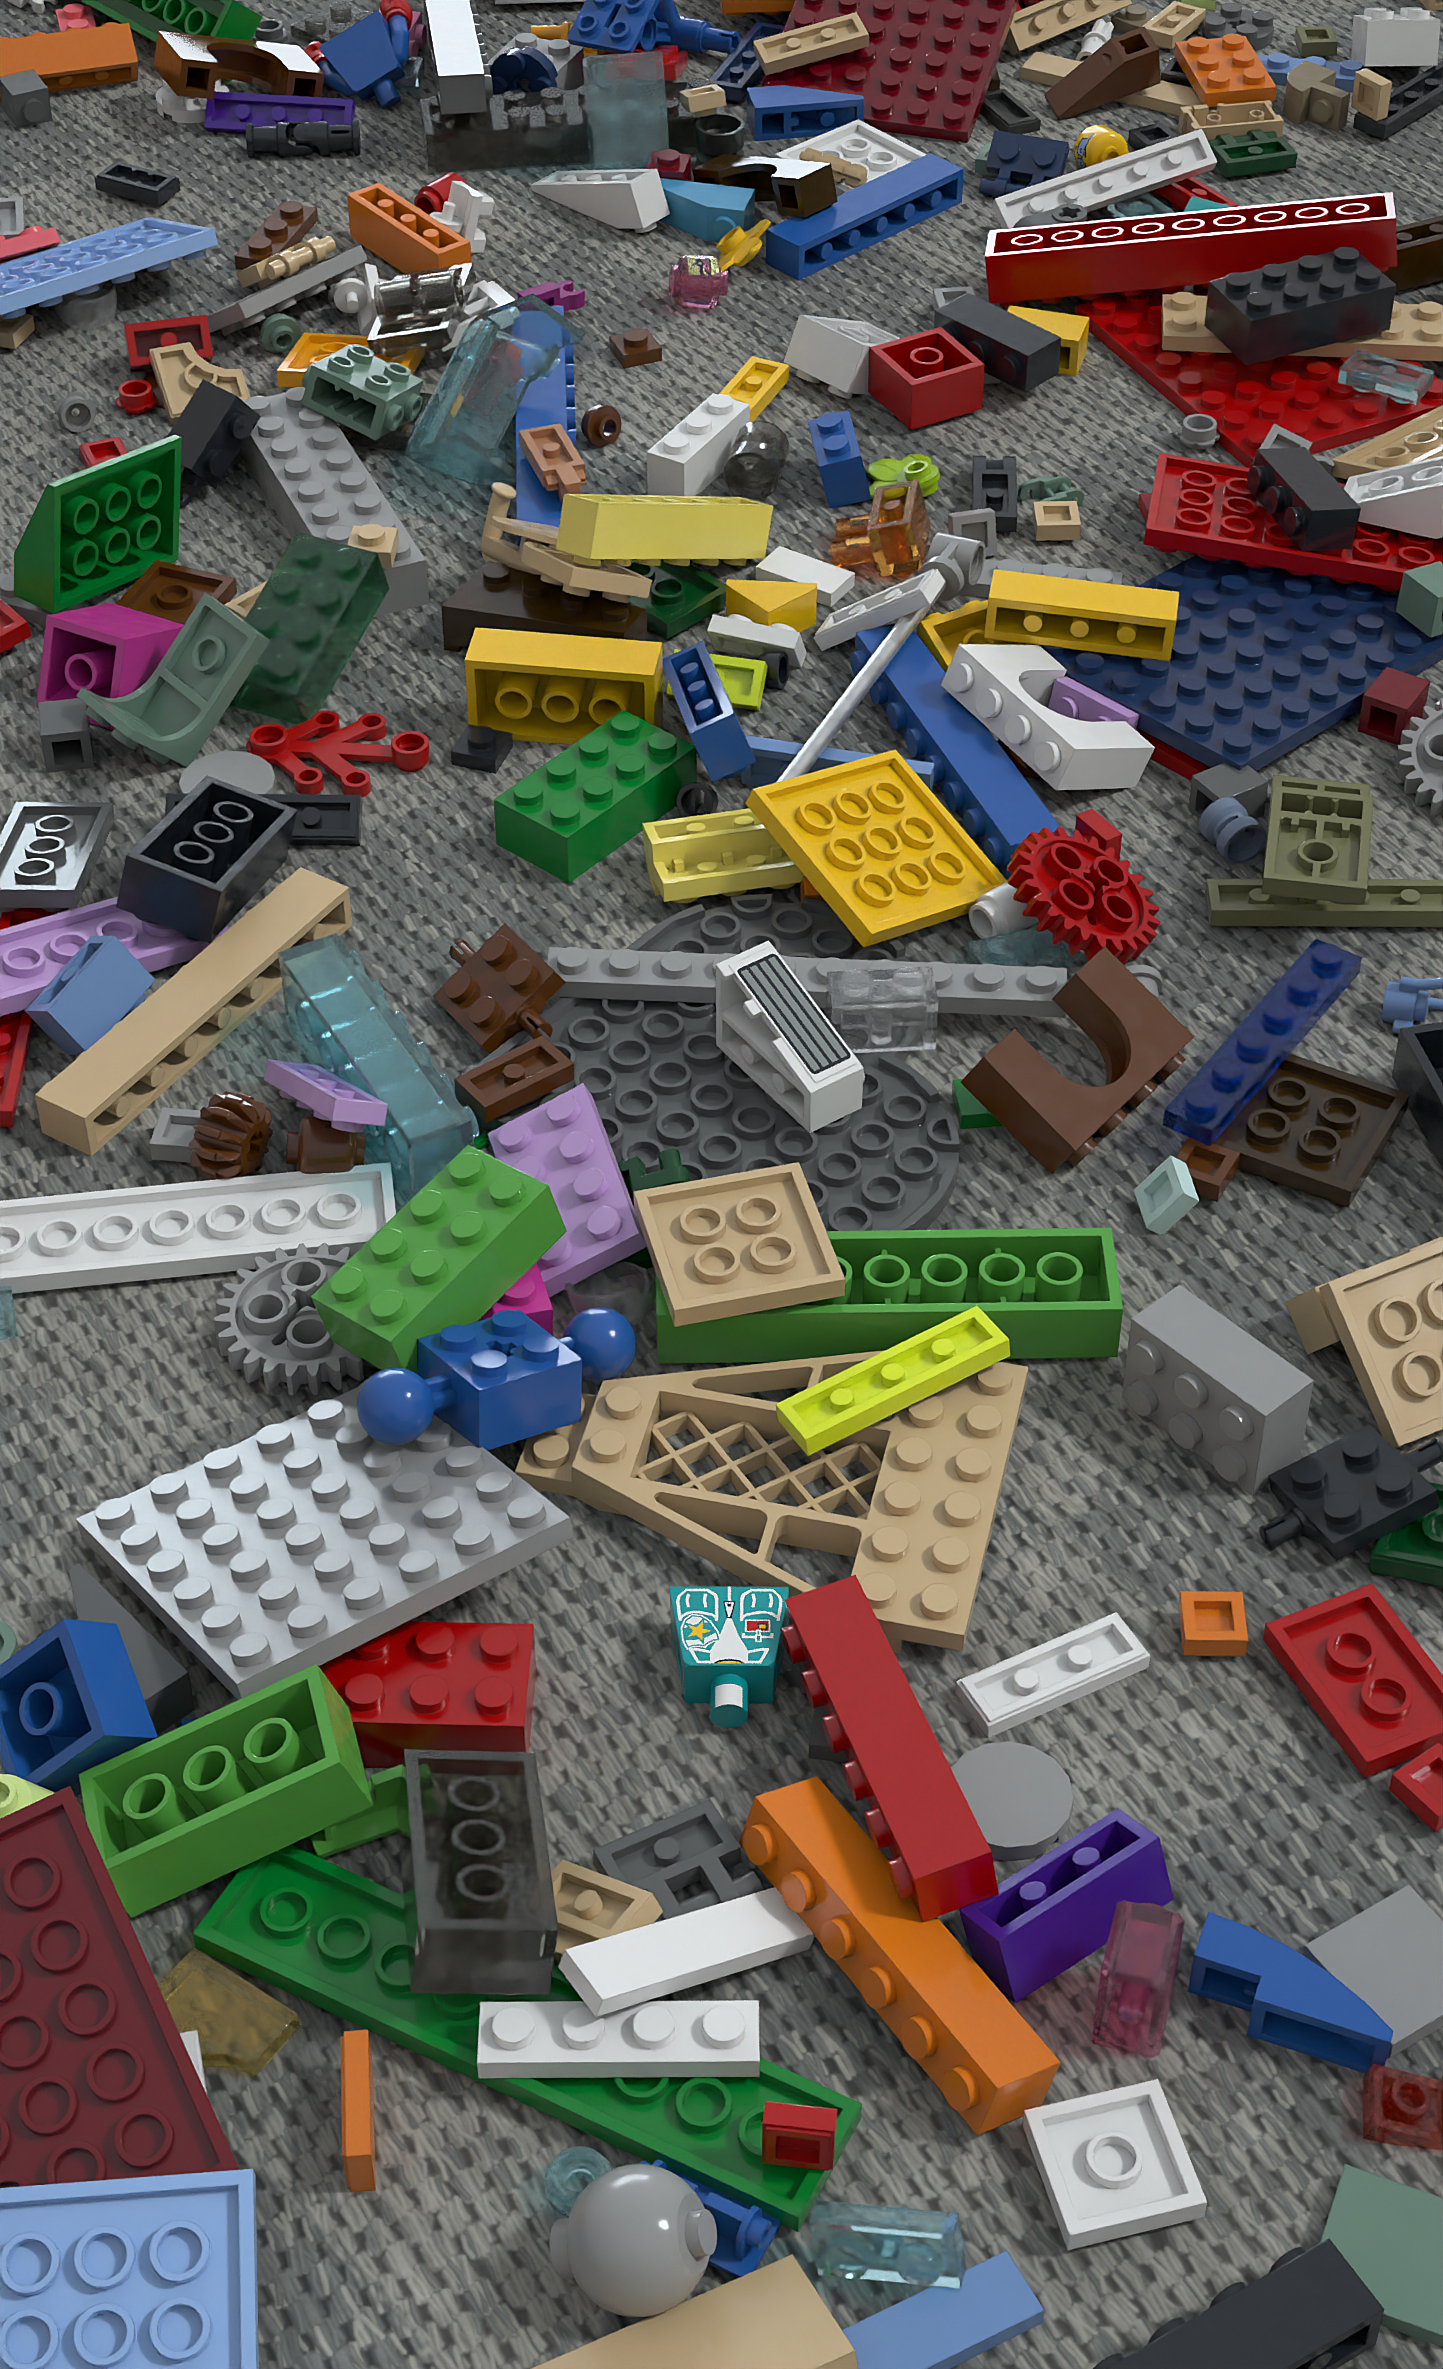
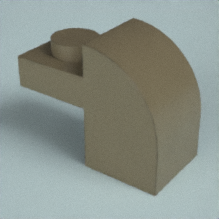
[1283,61,1350,131]

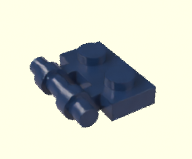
[979,130,1070,200]

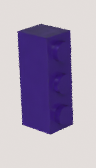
[959,1808,1174,2004]

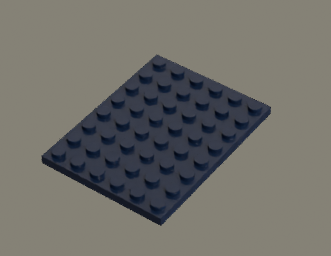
[1027,555,1443,771]

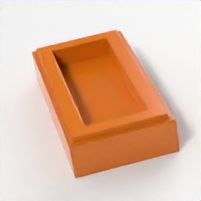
[340,2029,376,2192]

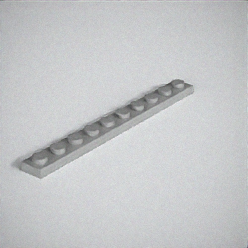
[547,947,1067,1018]

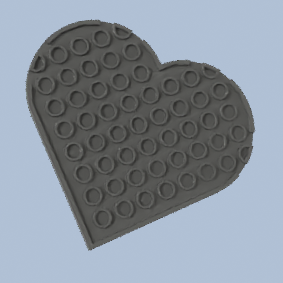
[444,894,960,1231]

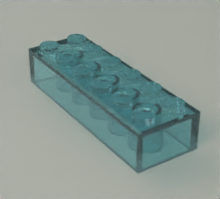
[278,933,479,1204]

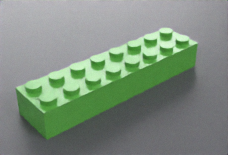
[656,1228,1123,1363]

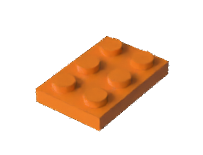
[1174,34,1277,107]

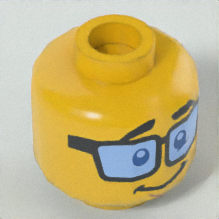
[1073,125,1129,169]

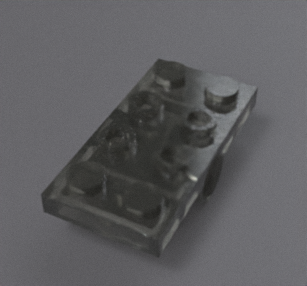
[367,263,476,357]

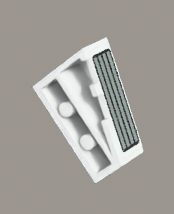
[716,940,865,1133]

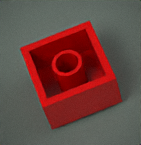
[868,327,985,430]

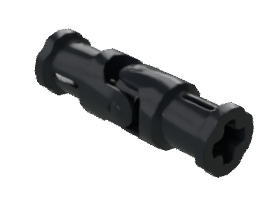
[246,120,361,158]

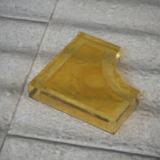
[159,1948,300,2077]

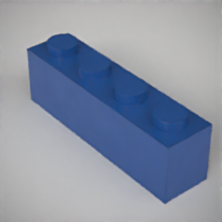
[662,640,757,782]

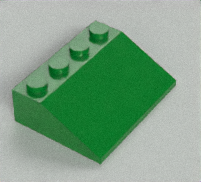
[14,435,182,614]

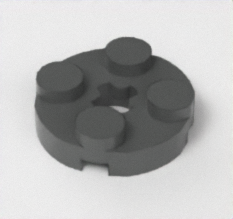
[1202,3,1274,51]

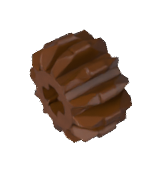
[189,1091,273,1180]

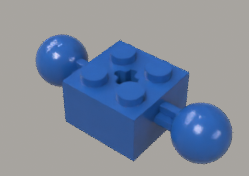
[357,1307,637,1450]

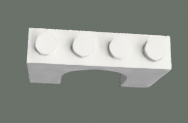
[941,644,1155,790]

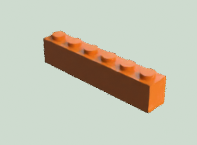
[739,1776,1061,2136]

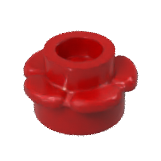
[116,380,157,415]

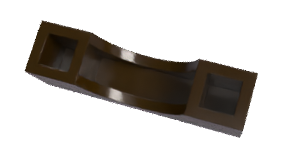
[692,154,838,217]

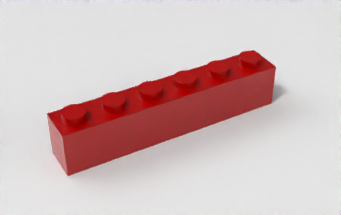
[780,1575,999,1922]

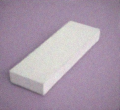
[814,569,945,651]
[955,1612,1150,1738]

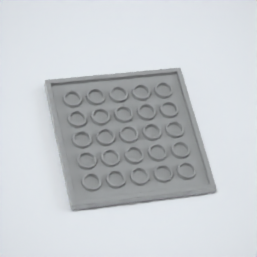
[76,1378,574,1700]

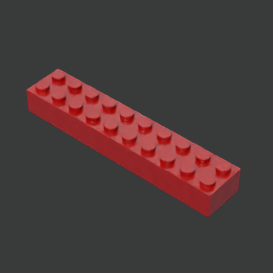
[985,192,1397,307]

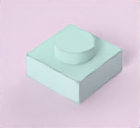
[1134,1155,1199,1235]

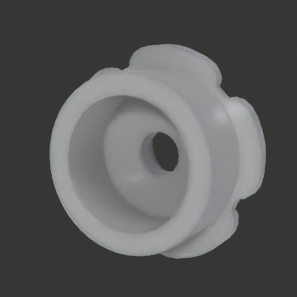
[55,391,97,433]
[1178,414,1220,450]

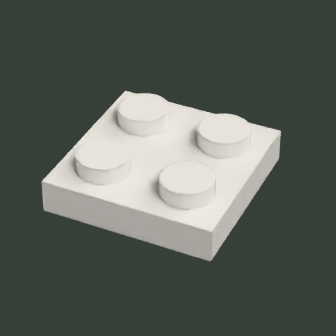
[1023,2079,1207,2250]

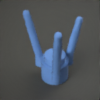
[1382,976,1443,1034]

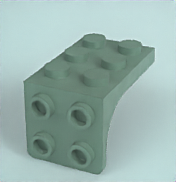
[76,593,270,767]

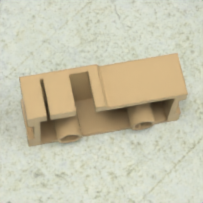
[1178,100,1284,140]

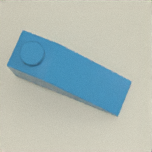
[658,178,755,242]

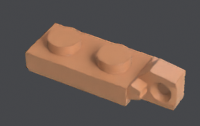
[518,423,587,504]

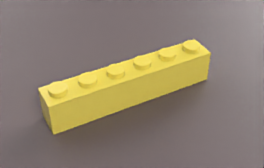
[556,494,773,567]

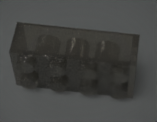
[397,1749,559,1995]

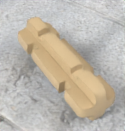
[799,148,868,188]

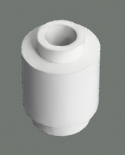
[969,882,1039,942]

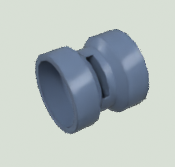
[1199,797,1266,865]

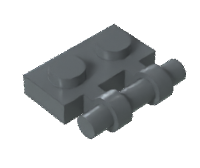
[593,1799,763,1923]

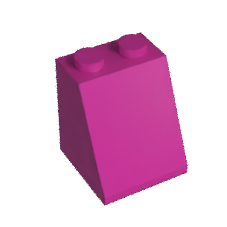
[36,603,184,730]

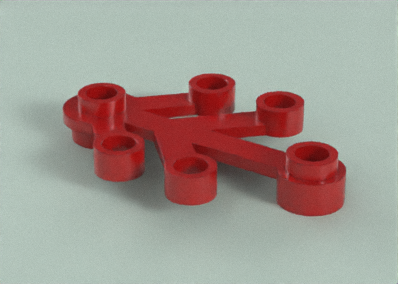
[246,711,430,797]

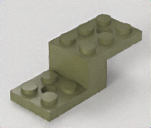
[1261,774,1374,905]

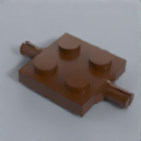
[433,923,566,1054]

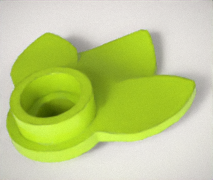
[865,454,940,499]

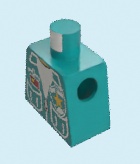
[670,1586,789,1728]

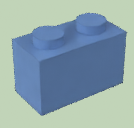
[25,936,155,1055]

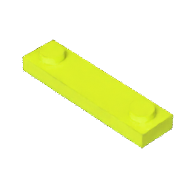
[776,1306,1010,1456]

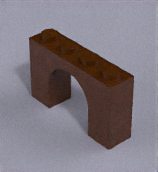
[154,31,325,99]
[960,947,1194,1174]

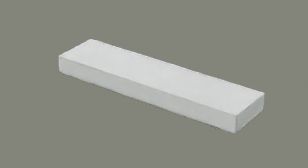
[558,1887,815,2017]

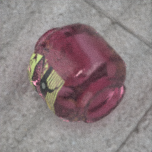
[669,255,728,309]

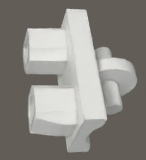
[430,181,494,254]
[333,263,401,336]

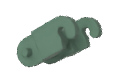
[1018,475,1084,507]

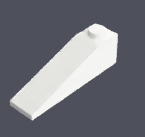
[531,169,670,233]

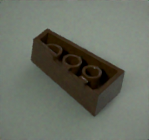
[441,561,647,652]

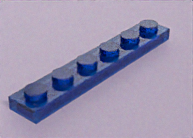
[1163,939,1362,1146]

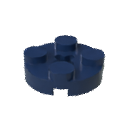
[490,46,561,125]

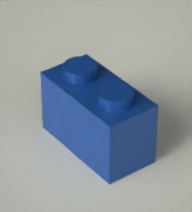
[807,410,871,508]

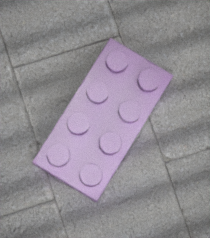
[487,1083,647,1297]

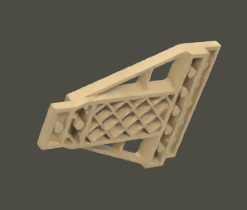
[515,1350,1029,1654]

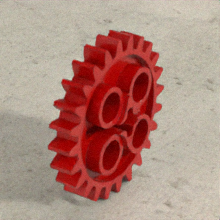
[1007,826,1160,965]

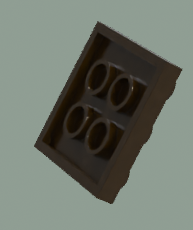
[1198,1043,1410,1208]

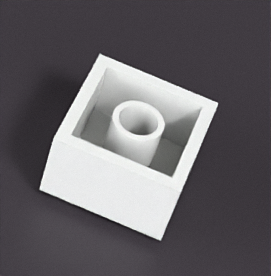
[1351,7,1440,66]

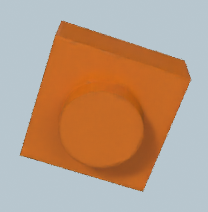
[1178,1591,1248,1656]

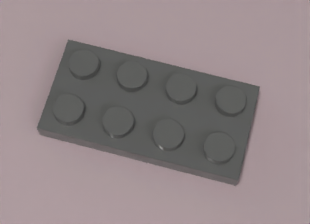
[0,802,115,913]

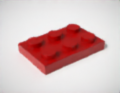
[1263,1583,1443,1778]

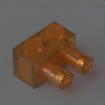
[830,479,931,577]

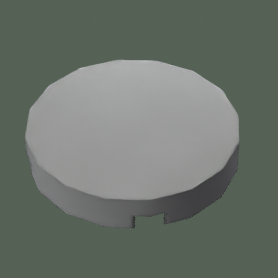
[179,751,277,794]
[951,1741,1074,1861]

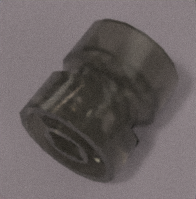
[724,420,789,500]

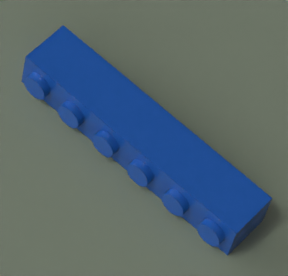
[766,153,964,281]

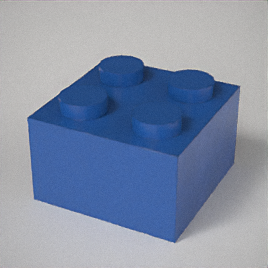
[0,1619,158,1796]

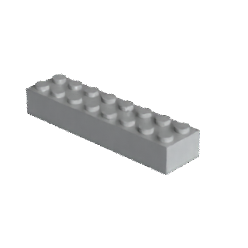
[239,387,429,624]

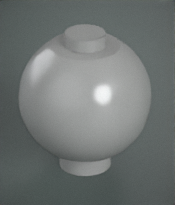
[549,2164,717,2318]

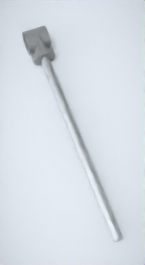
[776,532,986,782]

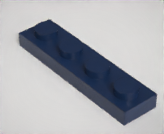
[707,22,785,102]

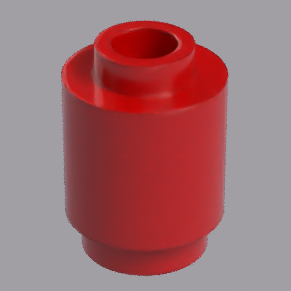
[414,172,469,215]

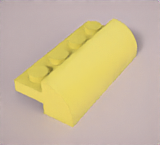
[642,808,805,903]

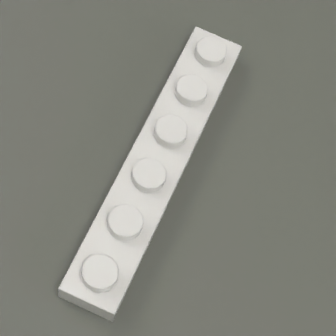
[992,129,1217,229]

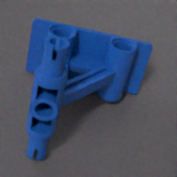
[567,0,740,55]

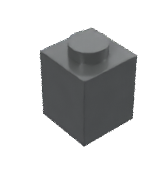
[0,70,53,128]
[38,698,95,773]
[1188,763,1269,819]

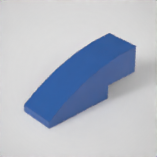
[1188,1912,1394,2079]

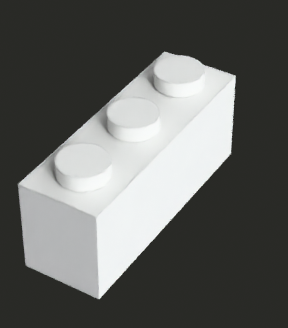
[647,393,750,496]

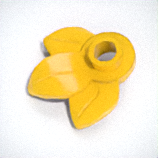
[712,219,771,278]

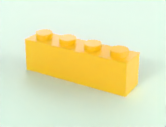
[984,569,1179,661]

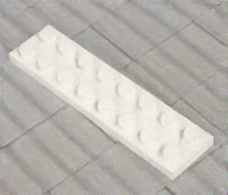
[0,1162,396,1295]

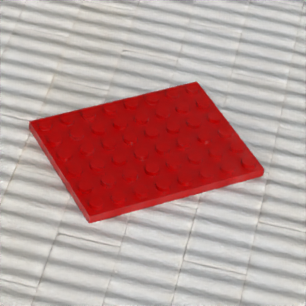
[1075,284,1443,468]

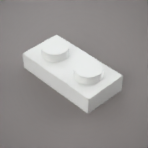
[707,614,807,668]

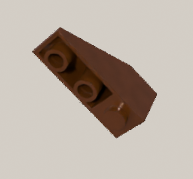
[1044,26,1160,121]

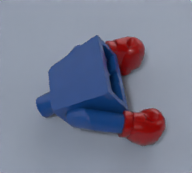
[304,0,413,109]

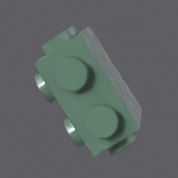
[301,344,423,440]

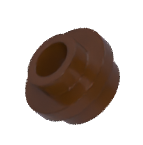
[581,404,622,448]

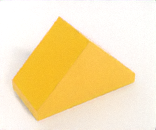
[726,579,817,632]

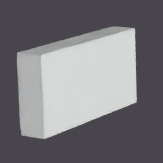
[756,546,855,607]

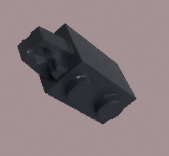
[166,379,261,508]

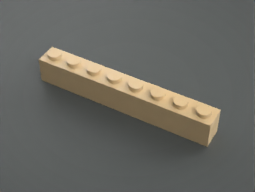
[35,867,352,1156]

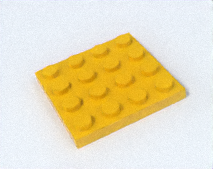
[746,749,1007,947]

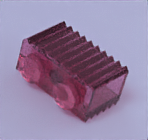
[1091,1900,1185,2058]

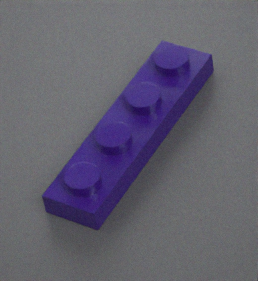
[204,91,356,137]

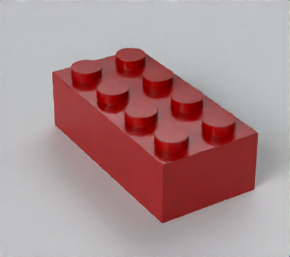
[319,1621,536,1772]

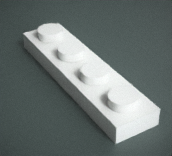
[477,2000,760,2078]

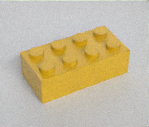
[464,627,663,745]

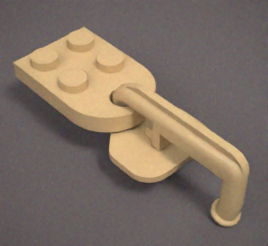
[480,482,652,603]

